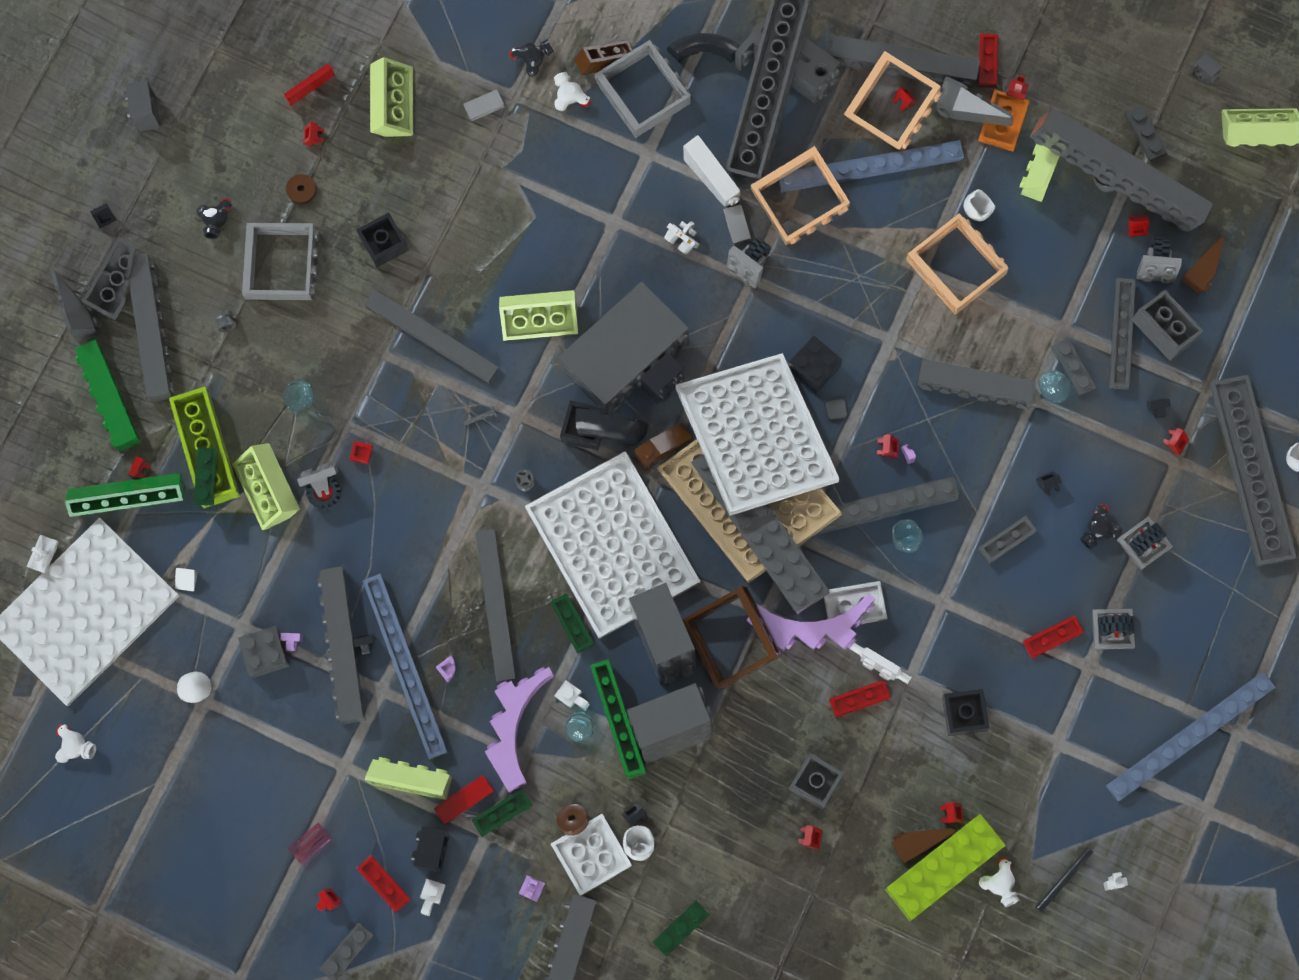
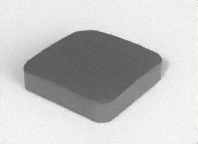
[826,399,847,420]

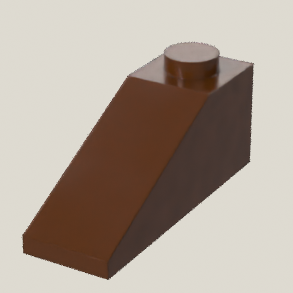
[575,40,633,75]
[1181,236,1225,296]
[634,423,693,471]
[891,829,956,865]

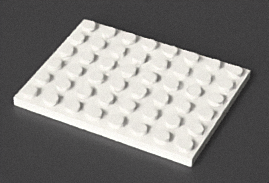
[676,353,839,515]
[525,451,701,639]
[0,518,179,706]

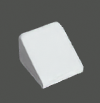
[175,568,198,591]

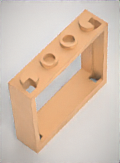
[844,51,942,151]
[751,146,850,245]
[906,213,1009,315]

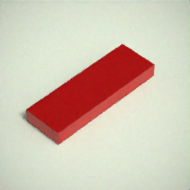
[978,34,998,88]
[284,63,335,107]
[1022,615,1084,659]
[829,680,891,718]
[434,775,494,825]
[356,855,411,913]

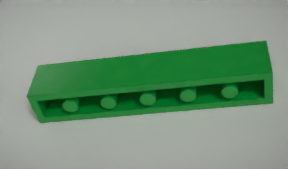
[74,339,141,452]
[65,473,185,517]
[590,659,646,780]

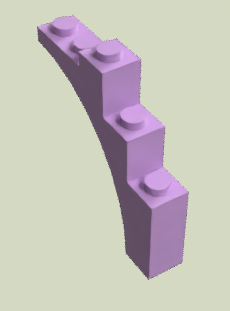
[746,593,876,651]
[485,667,554,794]

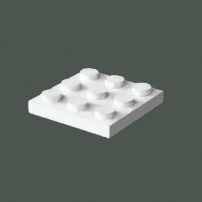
[551,814,632,896]

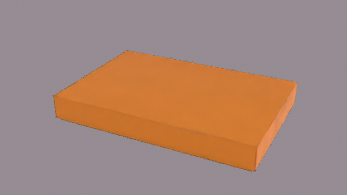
[978,90,1030,152]

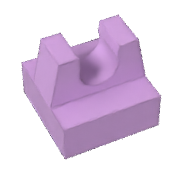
[280,633,304,651]
[519,875,545,902]

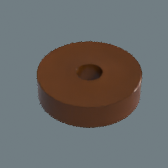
[286,174,317,204]
[556,804,589,836]

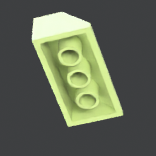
[370,57,413,137]
[1222,108,1299,147]
[1020,144,1060,202]
[499,290,578,341]
[232,443,300,531]
[365,757,452,800]

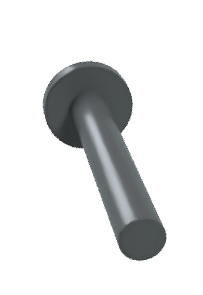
[463,406,497,426]

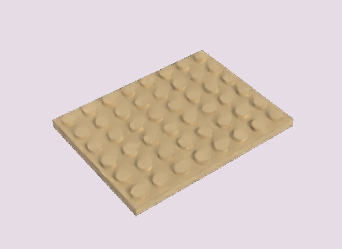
[657,439,842,584]

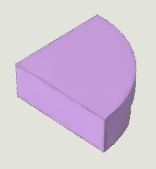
[900,444,916,464]
[436,656,456,683]

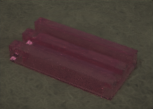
[288,823,331,864]

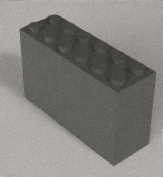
[558,281,689,414]
[629,583,696,686]
[627,683,713,765]

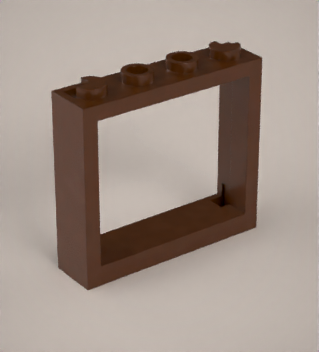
[682,586,782,689]

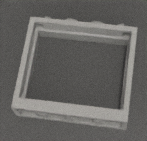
[595,40,691,138]
[242,223,319,300]

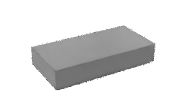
[463,89,505,122]
[723,205,751,245]

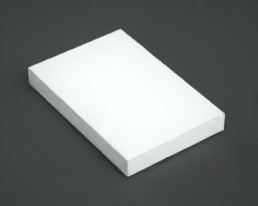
[824,581,887,624]

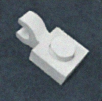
[554,680,590,711]
[1103,872,1128,891]
[420,879,446,916]

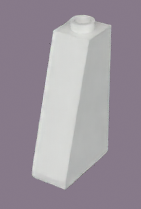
[683,135,740,208]

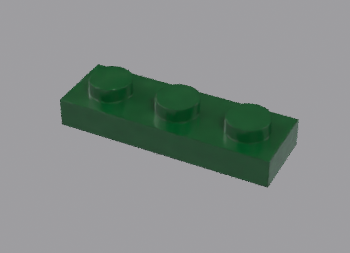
[193,448,218,506]
[550,593,594,654]
[472,789,533,837]
[653,900,710,957]

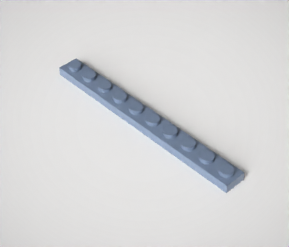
[779,140,964,193]
[362,574,448,760]
[1106,672,1276,802]

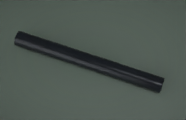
[1036,847,1093,912]

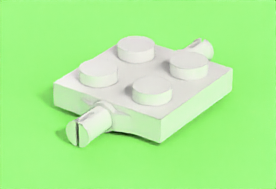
[850,642,912,684]

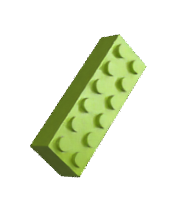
[169,387,240,508]
[885,814,1006,921]

